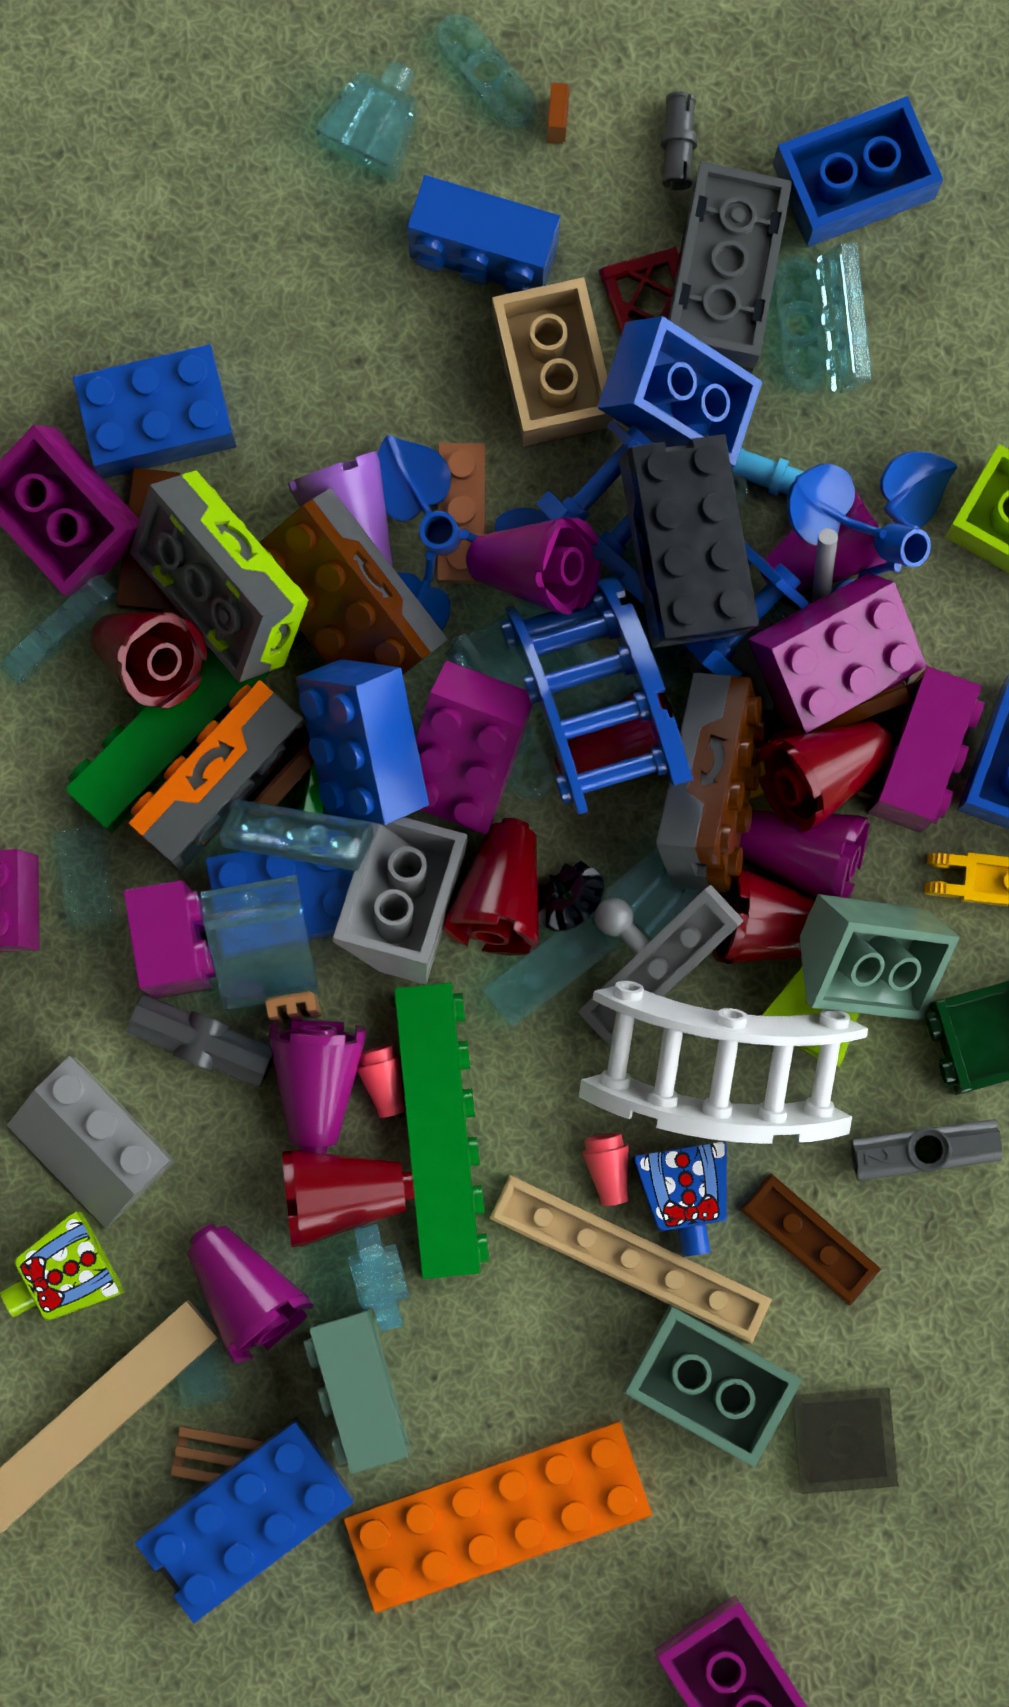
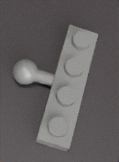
[578,885,744,1047]

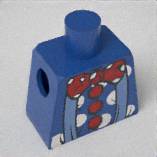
[633,1141,727,1257]

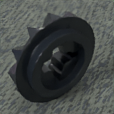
[538,861,604,931]

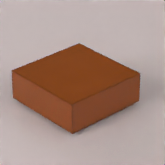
[547,82,570,144]

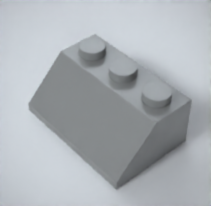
[333,817,467,984]
[7,1056,176,1229]

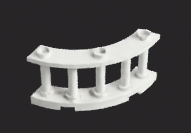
[579,981,868,1144]

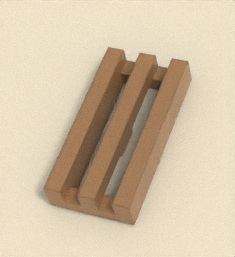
[265,991,322,1024]
[171,1426,263,1482]

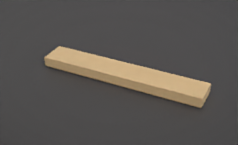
[489,1175,772,1343]
[0,1301,221,1534]

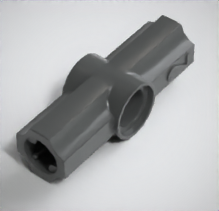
[127,995,273,1087]
[851,1119,1002,1181]

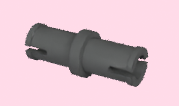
[661,91,698,190]

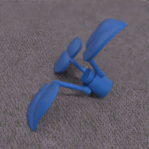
[377,435,550,631]
[787,451,958,594]

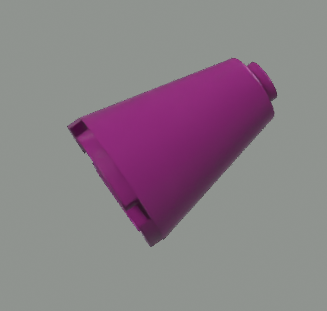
[760,490,887,599]
[466,517,601,615]
[739,810,869,898]
[269,1020,366,1153]
[187,1224,314,1364]

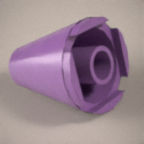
[287,451,393,566]

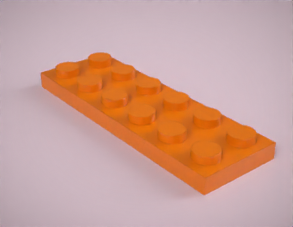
[344,1421,653,1613]

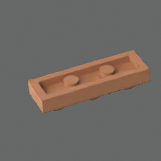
[437,443,486,584]

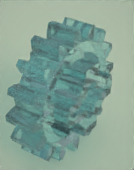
[348,1223,410,1332]

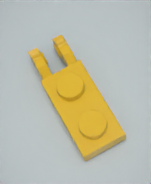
[924,852,1009,907]

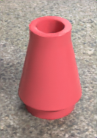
[357,1044,406,1118]
[581,1132,629,1206]

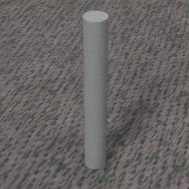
[810,528,838,604]

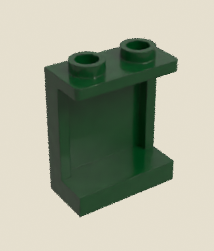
[925,981,1009,1095]

